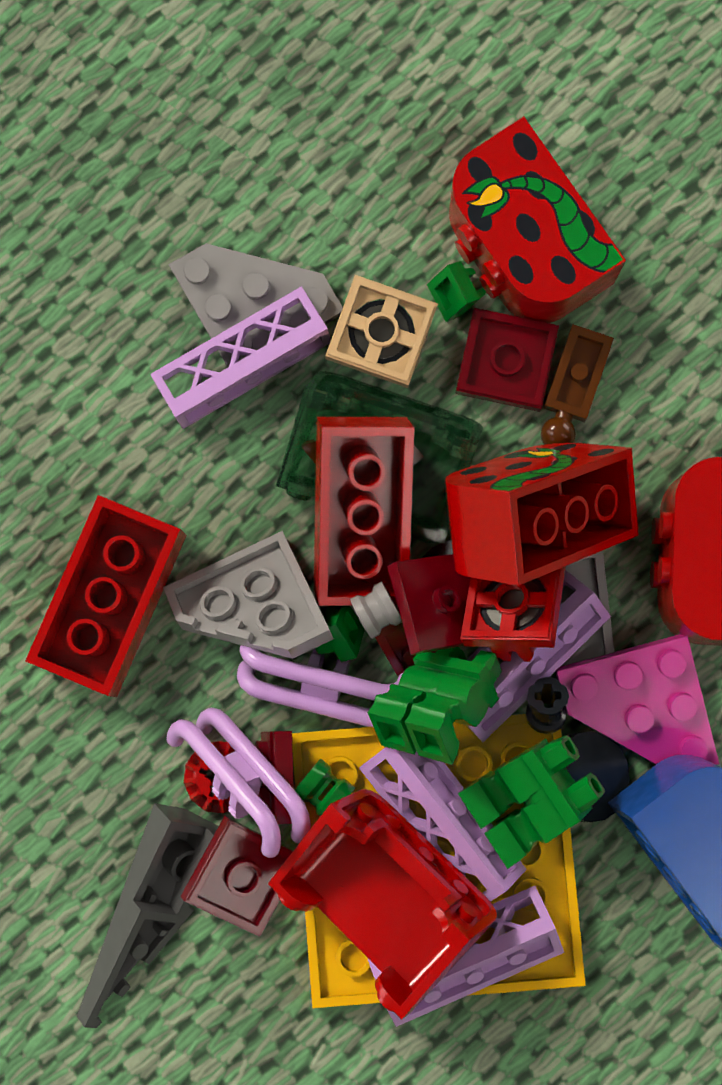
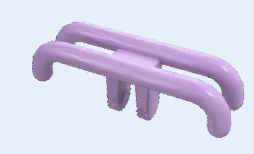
[237,645,404,728]
[167,707,311,858]

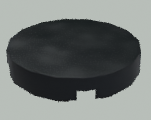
[566,731,630,823]

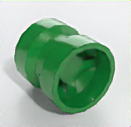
[295,759,356,817]

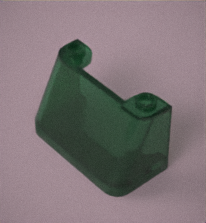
[276,371,483,543]

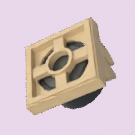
[325,275,438,388]

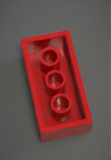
[314,417,415,606]
[25,495,187,697]

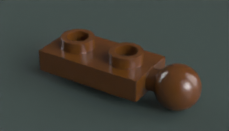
[540,324,614,444]

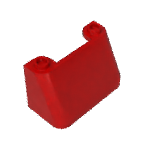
[268,789,497,1020]

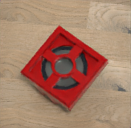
[460,566,566,662]

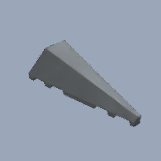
[77,803,219,1028]

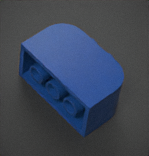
[608,755,722,950]

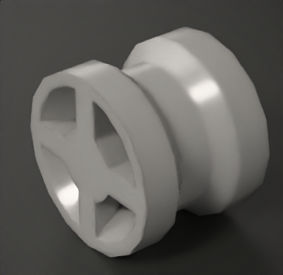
[350,582,402,639]

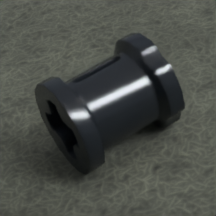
[526,677,569,734]

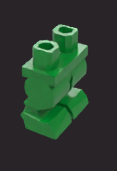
[367,647,502,765]
[458,735,605,869]

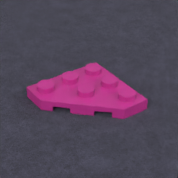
[555,634,719,765]

